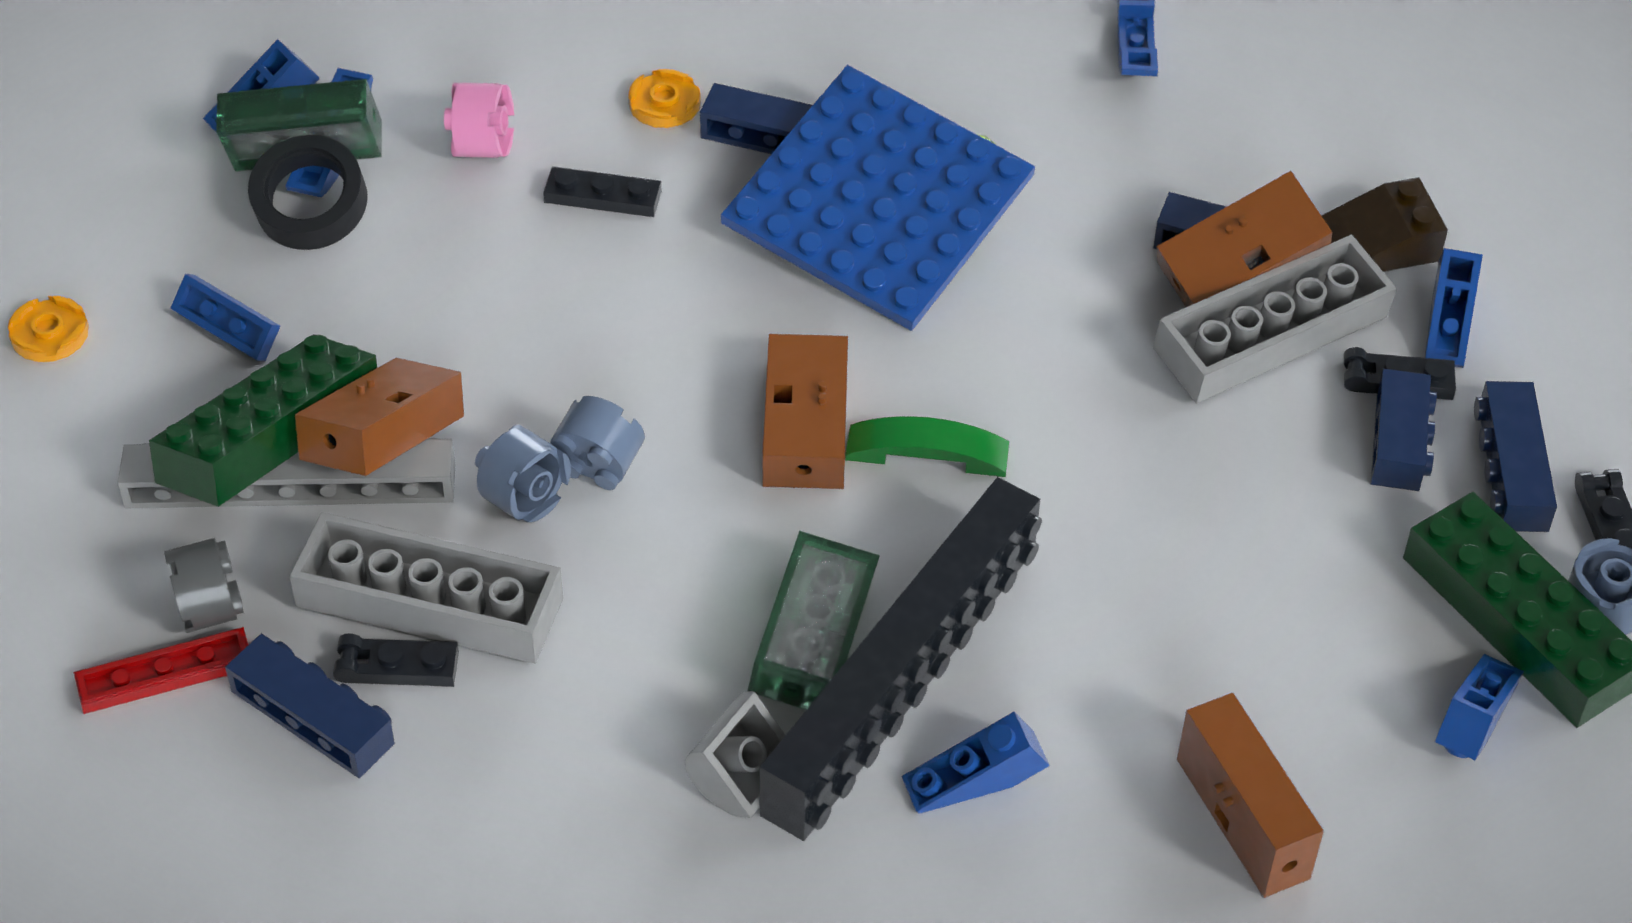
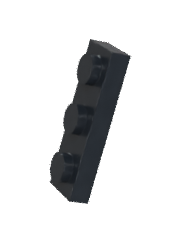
[543,166,662,217]

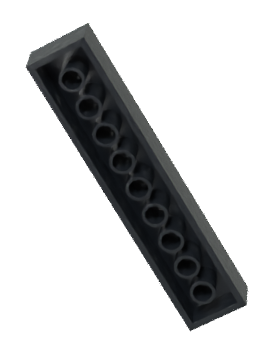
[760,477,1042,841]

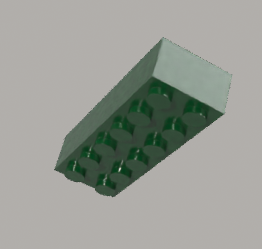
[149,334,377,507]
[1403,491,1632,728]

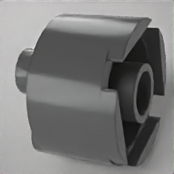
[164,538,244,633]

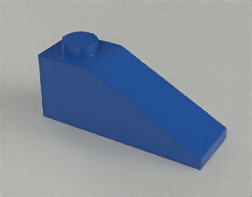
[203,39,320,141]
[1425,248,1483,368]
[1435,654,1524,761]

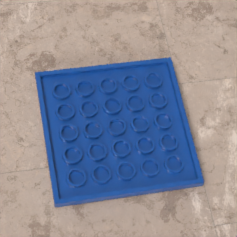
[721,64,1035,331]

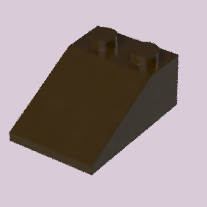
[1321,177,1448,272]

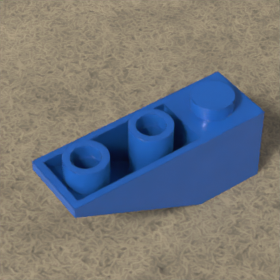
[901,711,1050,814]

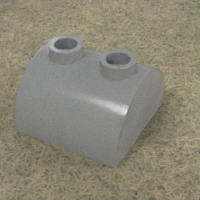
[685,691,785,818]

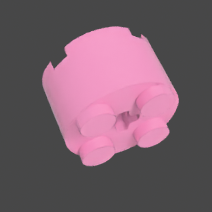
[444,83,514,158]

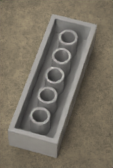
[1153,235,1397,404]
[290,512,563,664]

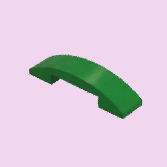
[845,416,1009,477]

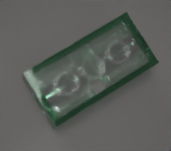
[216,79,382,172]
[747,531,880,710]

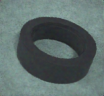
[248,135,368,250]

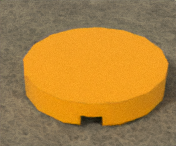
[628,69,701,128]
[8,296,89,362]

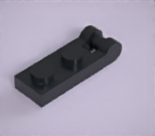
[1344,347,1456,400]
[1575,469,1632,549]
[333,633,459,687]

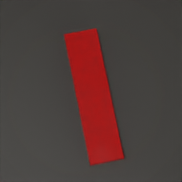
[74,627,248,714]

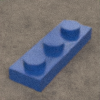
[170,274,281,361]

